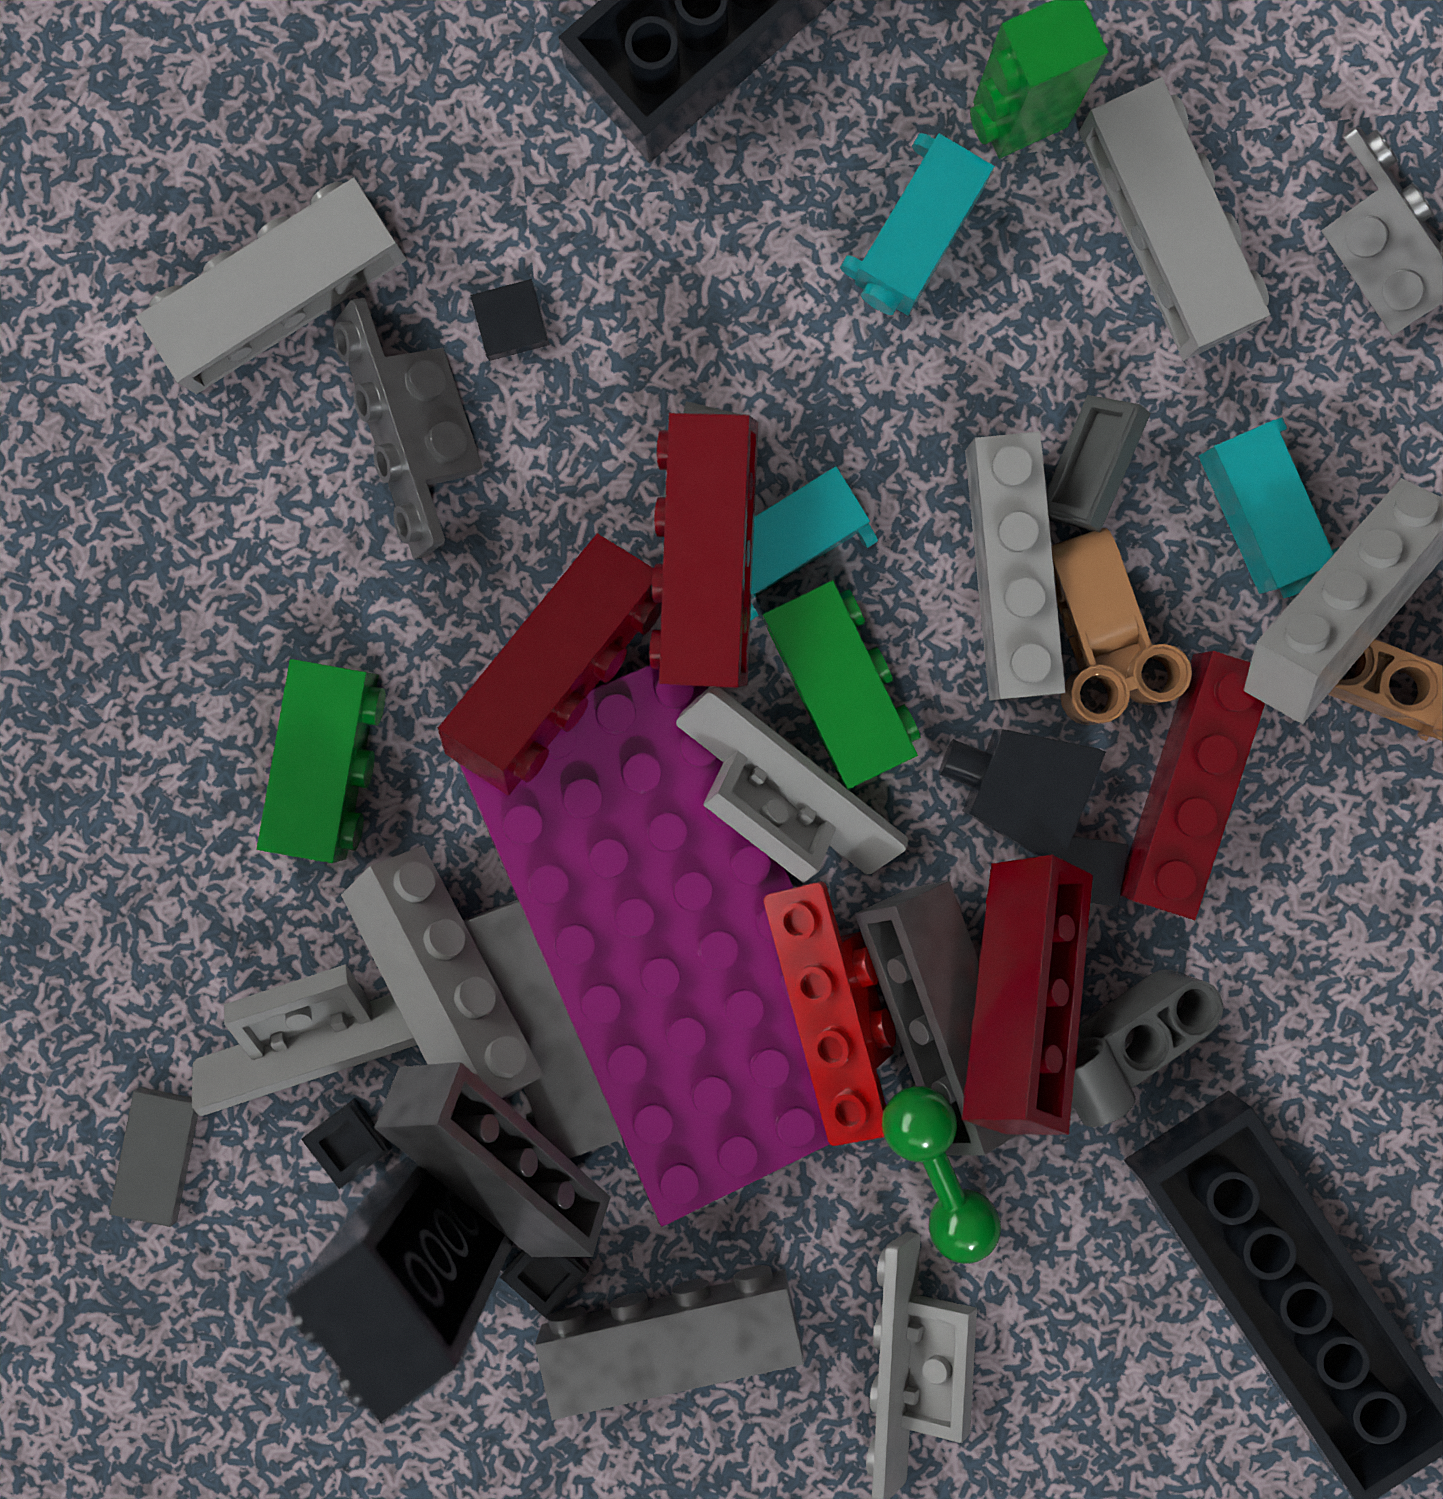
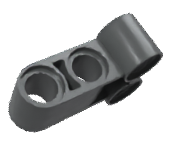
[1072,969,1223,1127]

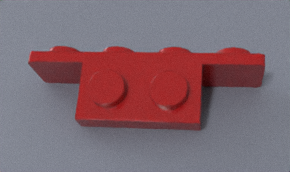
[763,881,896,1146]

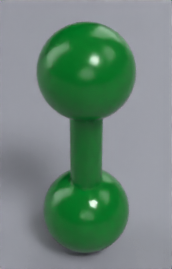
[882,1086,1001,1264]

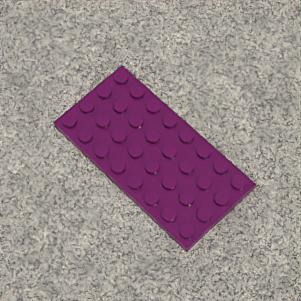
[458,665,887,1227]

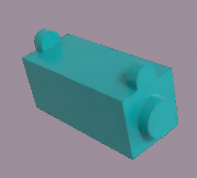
[840,133,995,316]
[1198,417,1340,599]
[750,466,878,621]

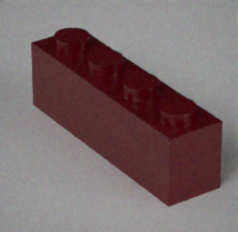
[650,413,758,688]
[437,533,662,796]
[1120,651,1265,920]
[962,855,1093,1135]

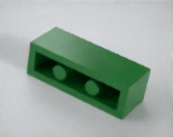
[970,0,1108,159]
[762,580,921,789]
[256,659,386,864]

